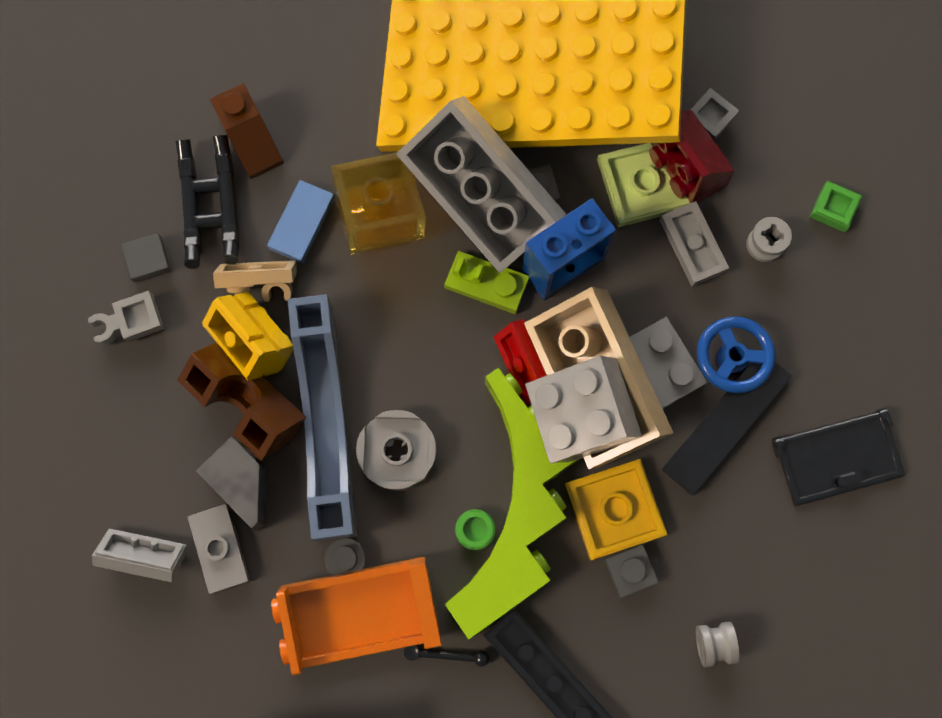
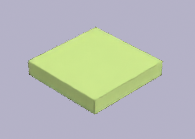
[597,143,690,227]

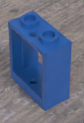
[522,198,616,301]

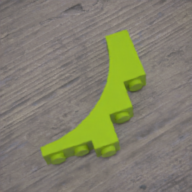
[445,368,580,640]

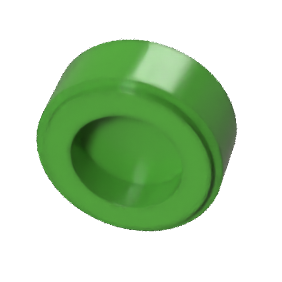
[455,509,495,550]

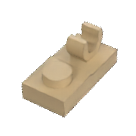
[213,260,297,302]

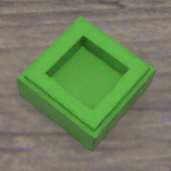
[810,180,862,232]

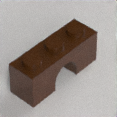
[177,342,306,461]

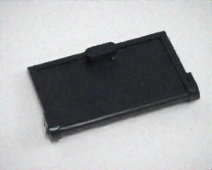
[772,408,905,507]

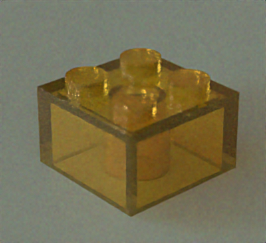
[331,152,426,254]

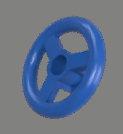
[697,316,776,393]

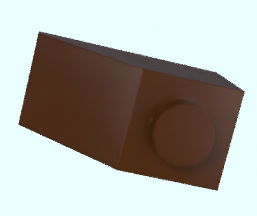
[210,83,284,179]

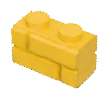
[202,292,294,381]

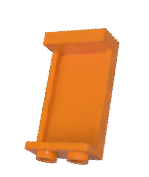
[271,556,441,676]

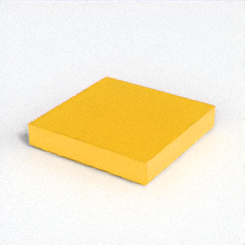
[564,459,668,561]

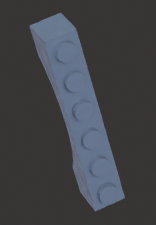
[288,294,358,542]

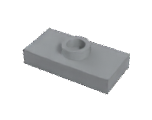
[187,504,251,594]
[92,528,187,582]

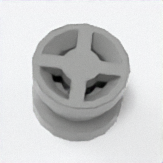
[746,217,792,262]
[696,622,739,668]

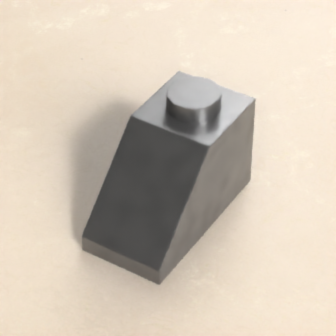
[196,436,267,531]

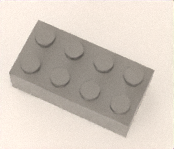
[396,96,566,273]

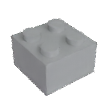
[525,355,642,464]

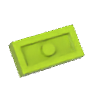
[444,251,530,315]

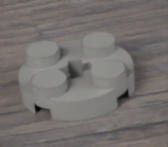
[356,410,437,491]

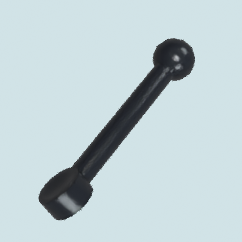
[404,645,489,667]

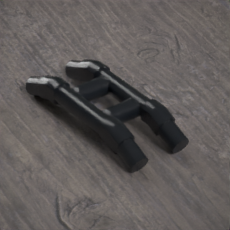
[175,135,239,269]

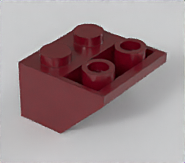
[649,110,735,203]

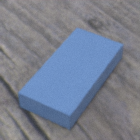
[267,180,335,264]

